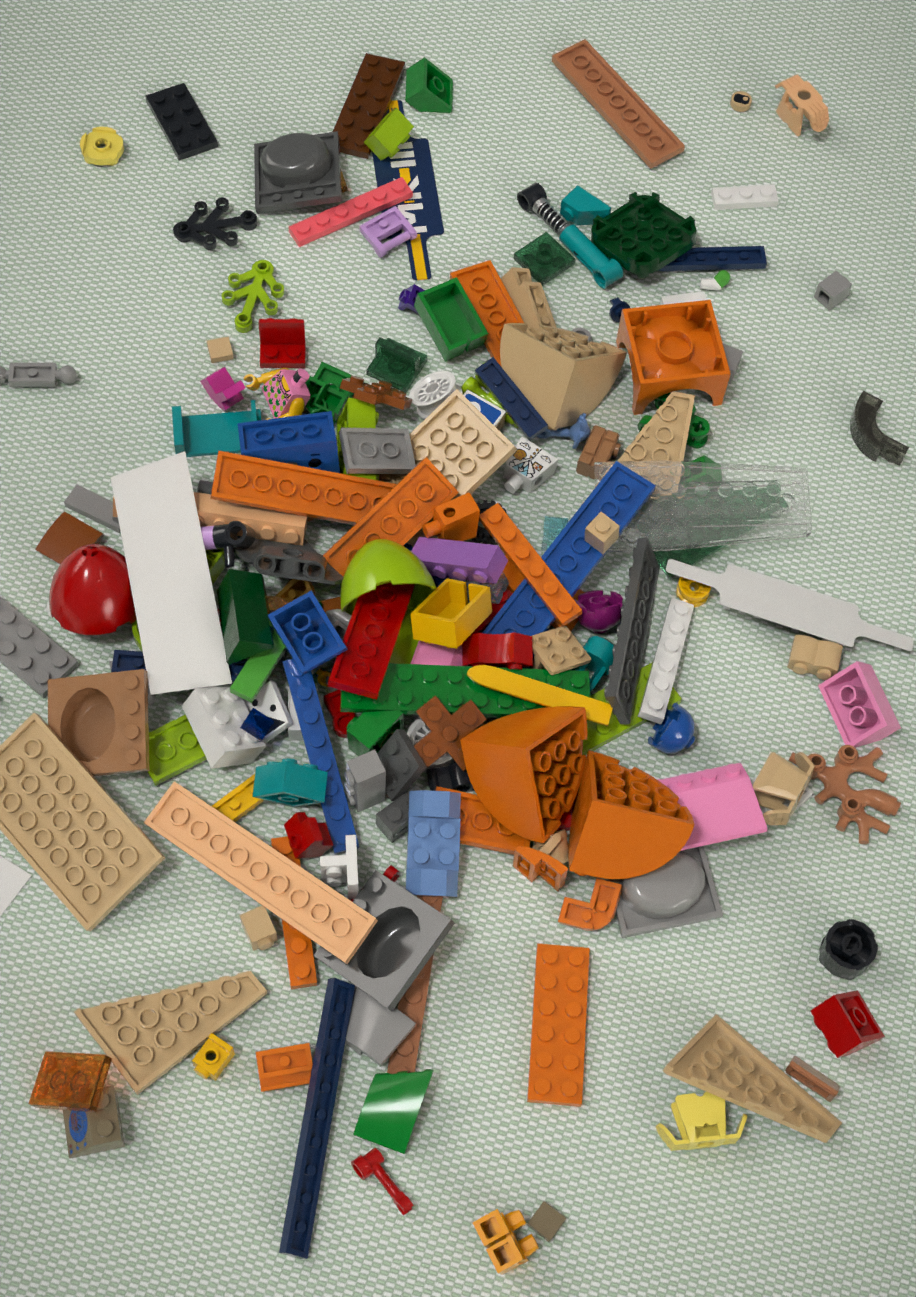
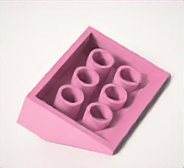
[658,763,767,851]

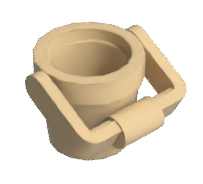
[532,829,569,864]

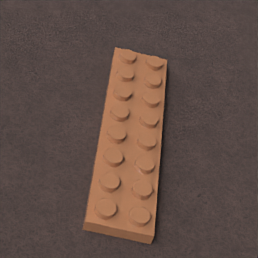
[552,39,685,169]

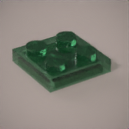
[513,232,575,286]

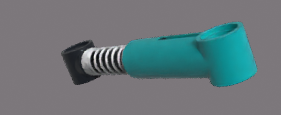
[517,183,623,289]

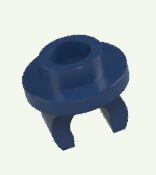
[609,297,630,322]

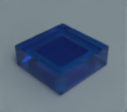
[240,708,274,741]

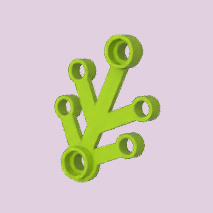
[221,260,284,333]

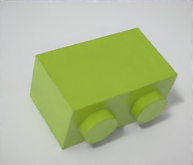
[364,108,414,161]

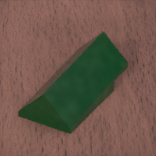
[217,569,274,665]

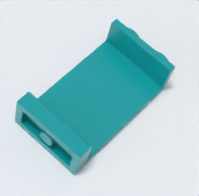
[172,400,262,457]

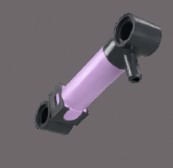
[201,521,256,568]

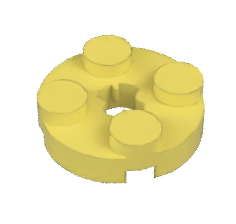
[80,127,124,166]

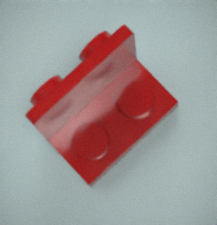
[259,318,306,369]

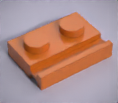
[256,1043,313,1092]

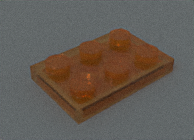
[28,1051,112,1112]

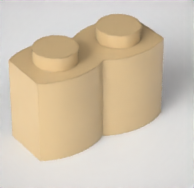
[787,635,843,680]

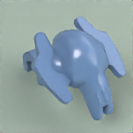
[536,413,590,449]

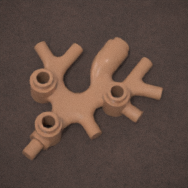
[788,745,901,844]

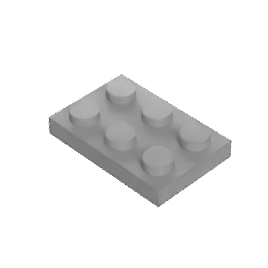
[339,428,416,474]

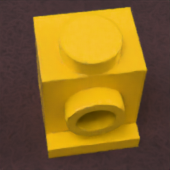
[192,1033,235,1081]

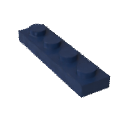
[475,357,548,441]

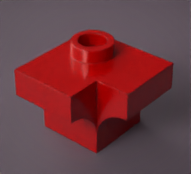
[284,812,333,859]

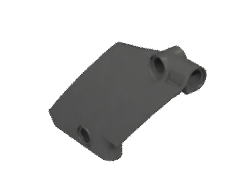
[197,480,344,585]

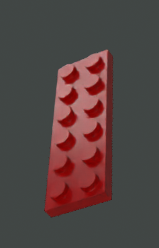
[328,582,415,700]

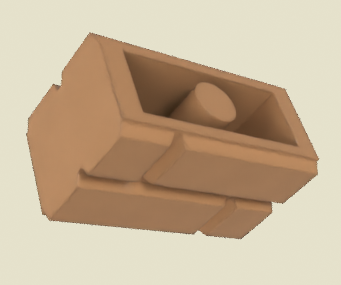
[576,425,621,482]

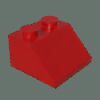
[810,990,885,1058]

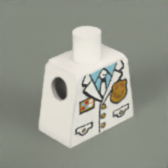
[504,437,558,493]

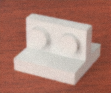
[320,835,358,900]

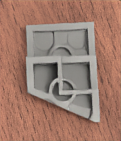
[345,986,416,1067]

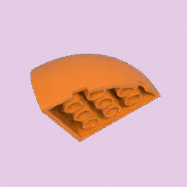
[460,706,587,843]
[568,750,695,879]

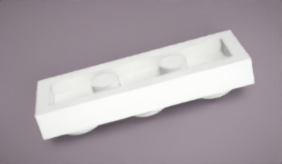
[711,184,779,210]

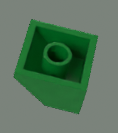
[405,57,453,113]
[346,710,404,756]

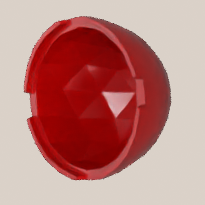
[49,544,137,635]

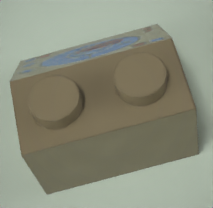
[62,1085,125,1159]

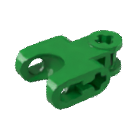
[637,392,710,448]

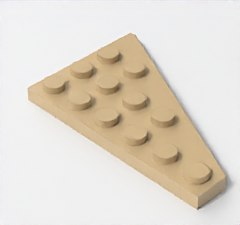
[663,1014,842,1143]

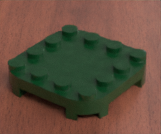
[591,192,697,278]

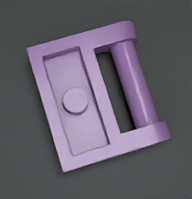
[359,206,417,258]

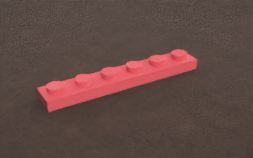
[288,177,413,247]

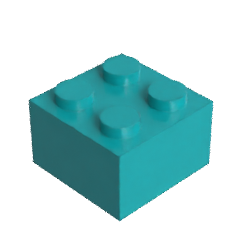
[253,758,328,807]

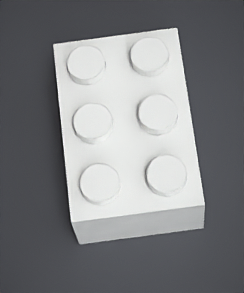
[182,685,266,769]

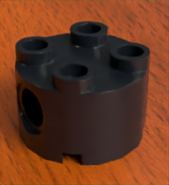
[819,919,878,980]

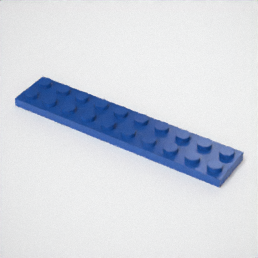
[482,461,656,636]

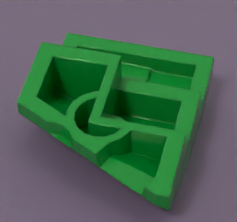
[305,362,355,424]
[353,1069,434,1154]

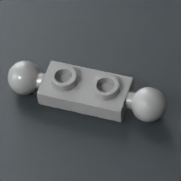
[0,363,77,387]

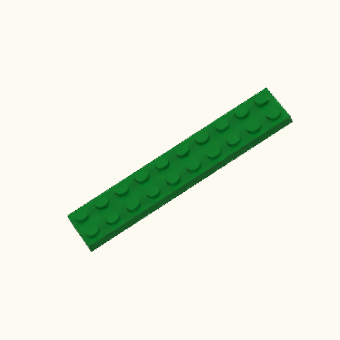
[340,663,590,721]

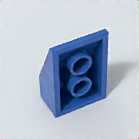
[268,591,347,675]

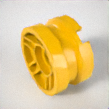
[676,577,711,607]

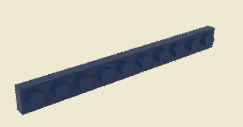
[279,978,355,1259]

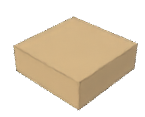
[207,336,234,363]

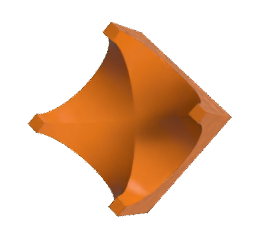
[616,300,731,415]

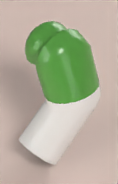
[700,270,730,291]

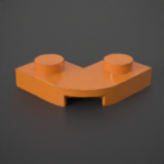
[558,878,622,931]

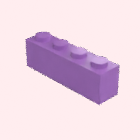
[412,537,508,584]

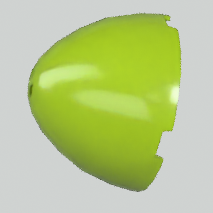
[340,539,436,615]

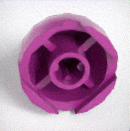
[575,590,623,634]

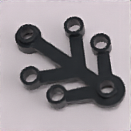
[173,197,257,250]

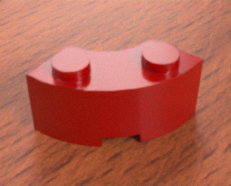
[462,632,533,670]

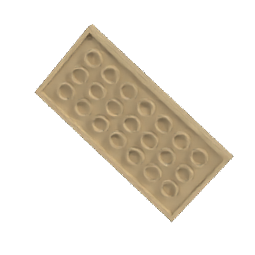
[0,712,166,932]

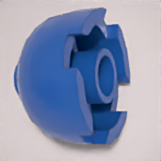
[648,703,695,754]

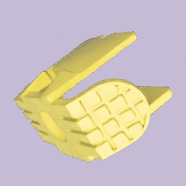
[656,1092,747,1151]

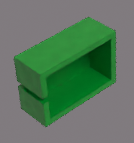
[414,277,489,362]

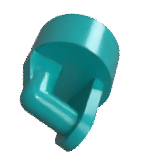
[572,636,614,692]

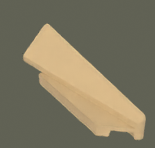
[501,267,557,328]

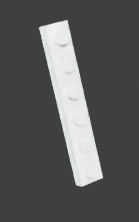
[638,598,694,724]

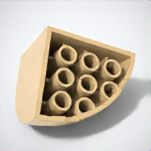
[500,323,627,430]

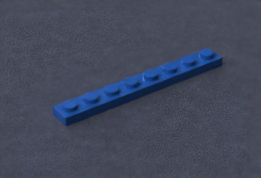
[282,659,359,855]

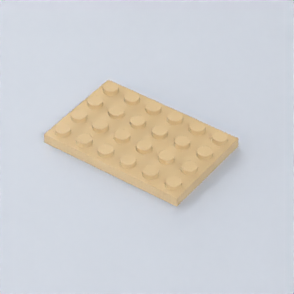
[378,389,517,547]

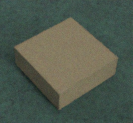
[527,1201,566,1242]

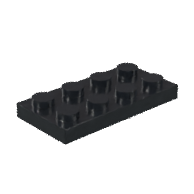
[145,83,218,161]

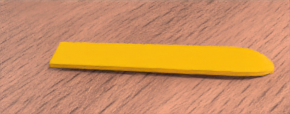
[467,665,613,726]

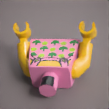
[244,368,310,420]

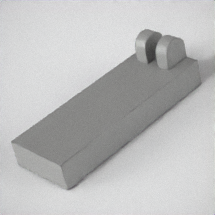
[64,485,120,533]

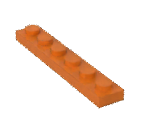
[479,503,582,627]
[271,836,317,990]

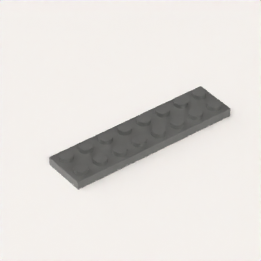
[604,537,660,724]

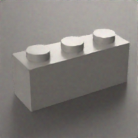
[344,750,386,812]

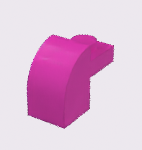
[200,367,246,410]

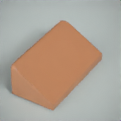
[785,1056,840,1102]

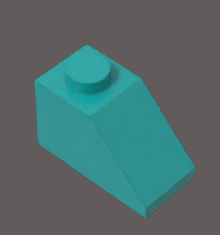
[560,185,611,226]

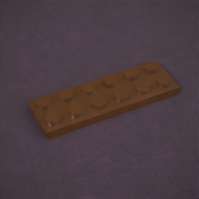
[333,53,405,159]

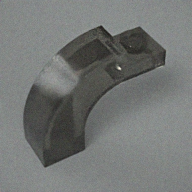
[850,391,909,466]

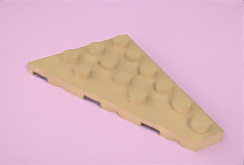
[582,391,695,528]
[74,971,267,1095]

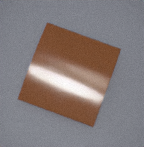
[35,511,105,564]

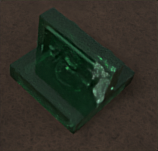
[366,337,428,393]

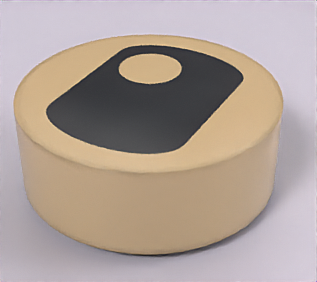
[730,91,752,112]

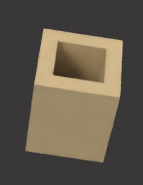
[585,512,620,554]
[240,906,277,951]

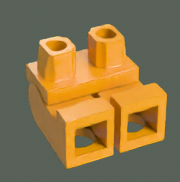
[473,1209,539,1275]

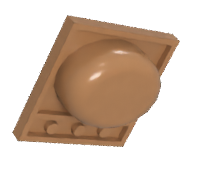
[48,669,150,776]

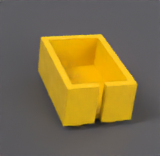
[411,578,492,649]

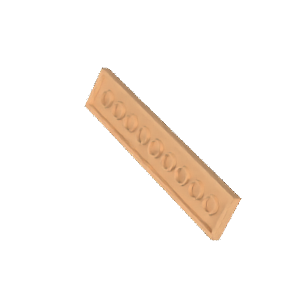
[144,781,378,964]

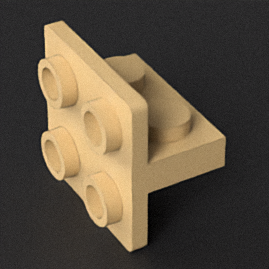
[530,626,591,675]

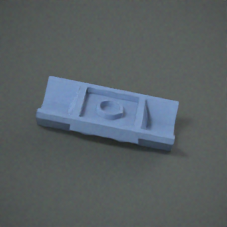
[405,790,461,897]

